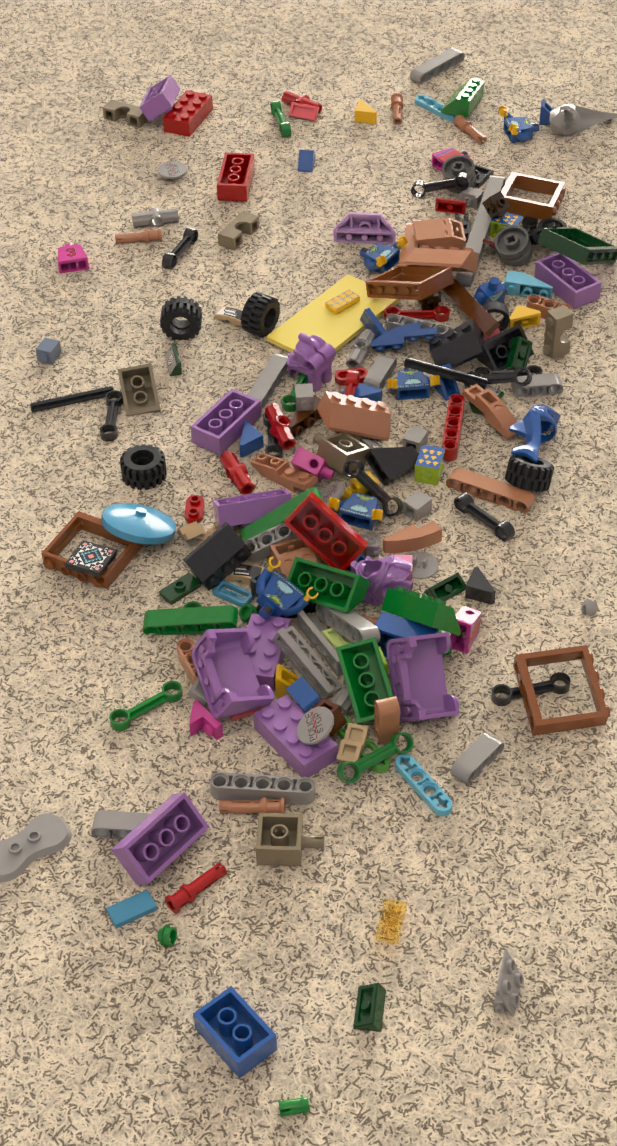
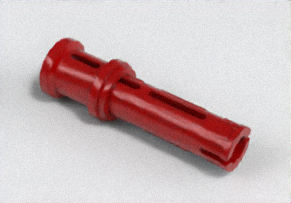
[165,862,227,914]

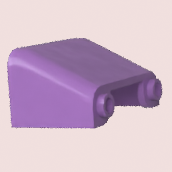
[192,628,275,719]
[386,632,460,722]

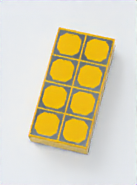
[325,289,360,314]

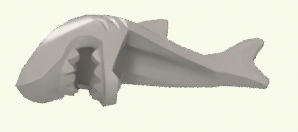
[549,104,617,135]

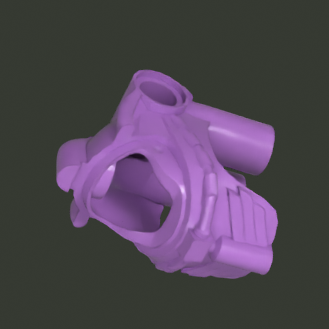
[286,332,336,392]
[350,555,413,606]

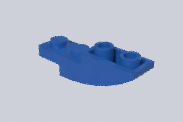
[371,322,439,352]

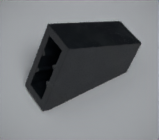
[364,447,419,486]

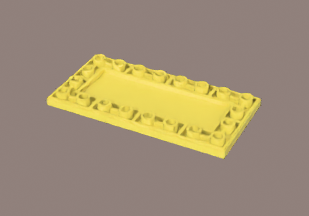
[266,274,399,353]

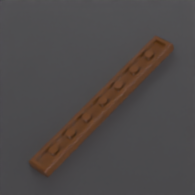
[442,277,500,337]

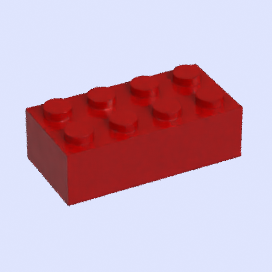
[163,90,213,137]
[217,152,255,202]
[284,491,368,570]

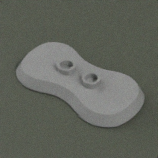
[0,813,72,882]

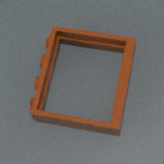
[501,172,566,220]
[365,265,454,300]
[41,511,143,589]
[513,645,610,736]

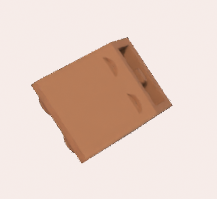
[412,218,466,250]
[270,537,318,579]

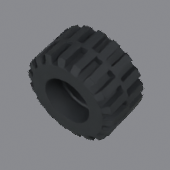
[241,292,280,338]
[160,296,202,340]
[120,444,167,490]
[505,455,555,492]

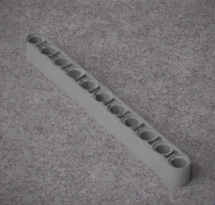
[456,176,505,287]

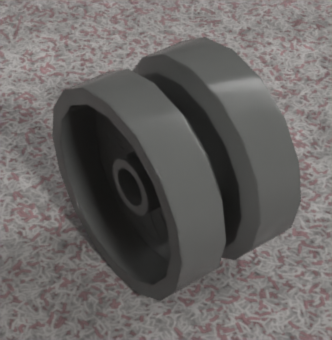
[442,155,477,193]
[494,225,533,267]

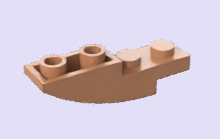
[463,384,519,440]
[251,453,318,493]

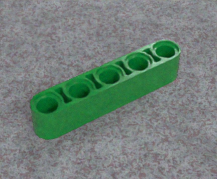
[240,488,324,551]
[142,605,238,635]

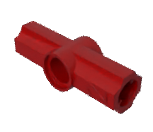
[282,90,322,114]
[265,403,296,450]
[220,451,255,495]

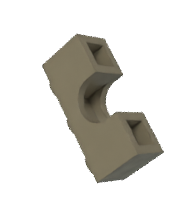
[102,99,148,128]
[218,211,259,251]
[543,305,574,359]

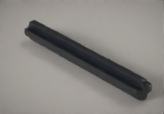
[404,358,488,388]
[30,386,114,412]

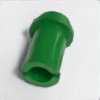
[278,1095,310,1117]

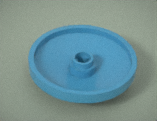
[101,503,176,544]

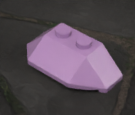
[333,212,396,245]

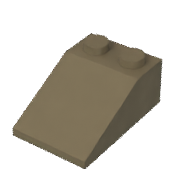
[117,363,161,416]

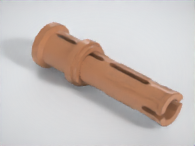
[391,93,403,124]
[453,115,487,145]
[115,227,162,244]
[219,797,286,814]

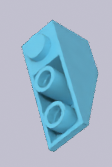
[504,270,553,299]

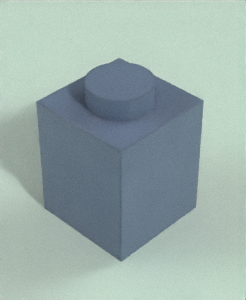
[36,338,62,364]

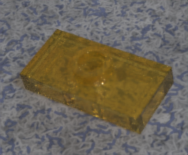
[376,898,407,944]

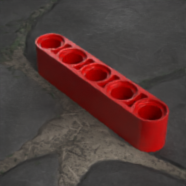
[442,394,465,462]

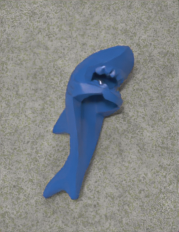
[509,404,561,463]

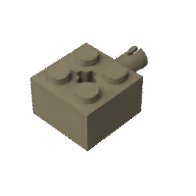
[313,432,370,474]
[256,813,324,866]

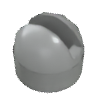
[581,599,598,616]

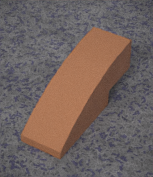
[383,521,442,553]

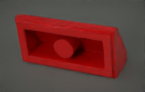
[435,198,467,215]

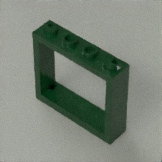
[537,227,617,265]

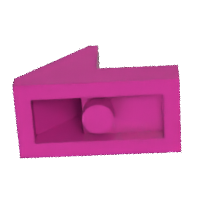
[189,700,223,740]

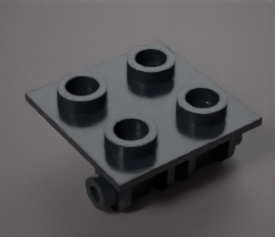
[528,222,560,245]

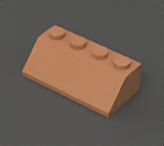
[405,246,479,273]
[317,391,391,441]

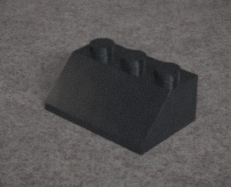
[429,319,484,369]
[477,324,534,371]
[183,522,252,591]

